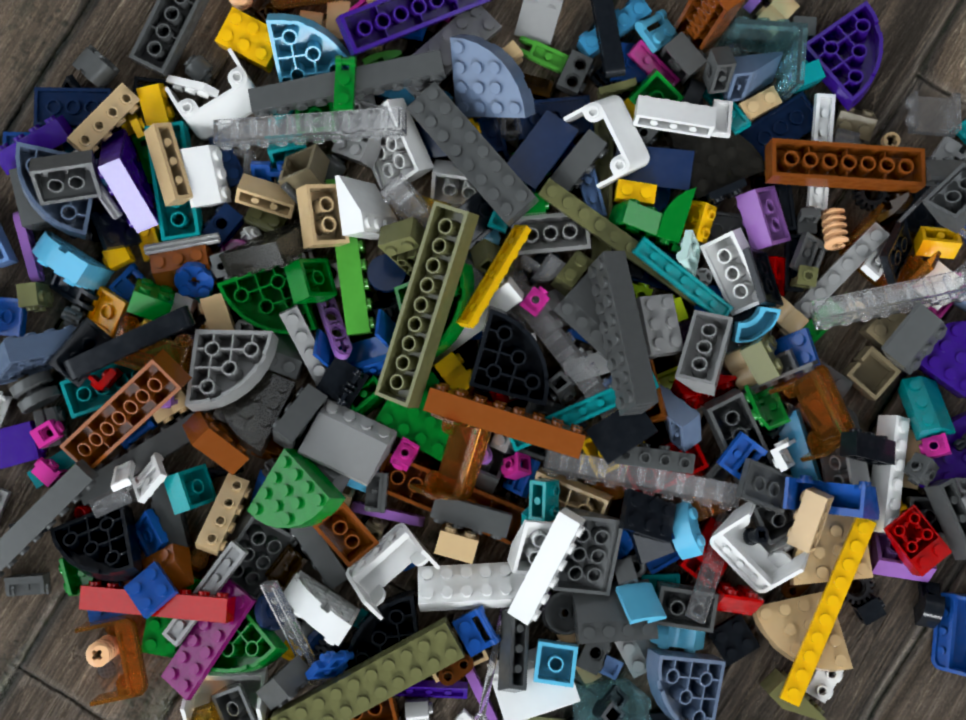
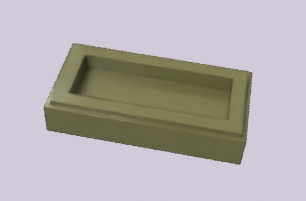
[596,77,637,99]

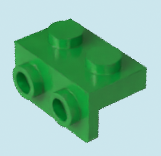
[59,557,96,596]

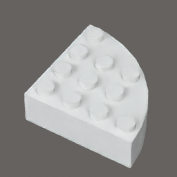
[284,570,360,646]

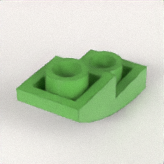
[362,50,403,65]

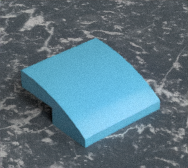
[615,582,667,625]

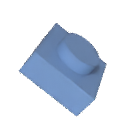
[598,654,624,680]

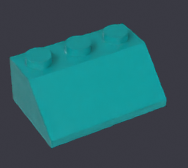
[897,376,956,441]

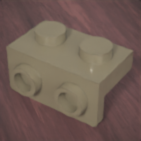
[833,105,878,141]

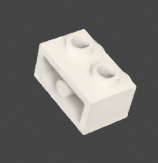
[806,670,844,703]

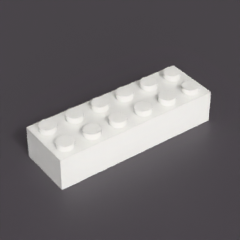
[418,562,527,612]

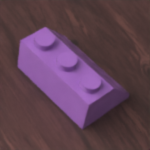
[736,185,791,250]
[869,532,937,583]

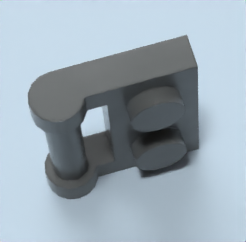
[789,232,828,280]

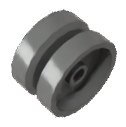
[9,370,62,414]
[541,591,575,635]

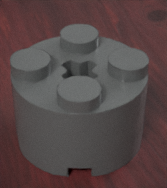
[72,44,120,88]

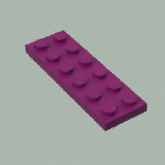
[161,578,256,700]

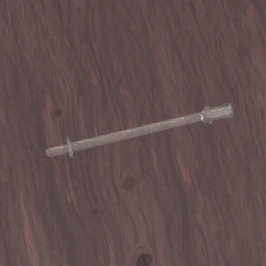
[472,607,509,720]

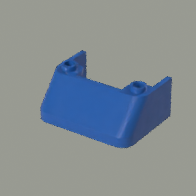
[313,309,396,379]
[783,475,880,520]
[931,592,966,677]

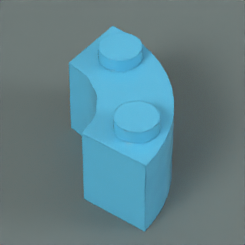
[731,305,781,343]
[672,501,706,560]
[650,625,706,653]

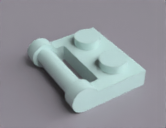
[676,230,701,276]

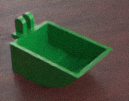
[650,187,697,254]

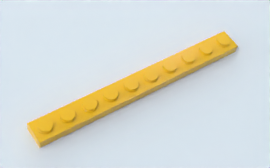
[779,517,876,707]

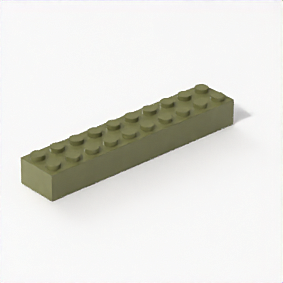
[374,201,479,408]
[270,616,465,720]

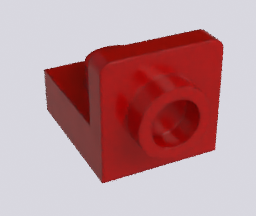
[87,368,123,391]

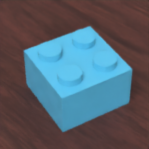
[533,638,578,688]

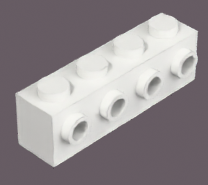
[633,95,716,138]

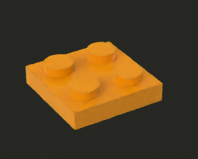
[87,286,129,338]

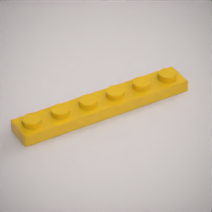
[456,225,531,328]

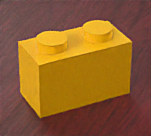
[136,83,175,126]
[613,179,657,207]
[913,226,963,259]

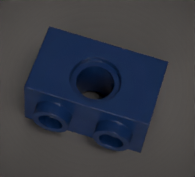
[202,202,245,248]

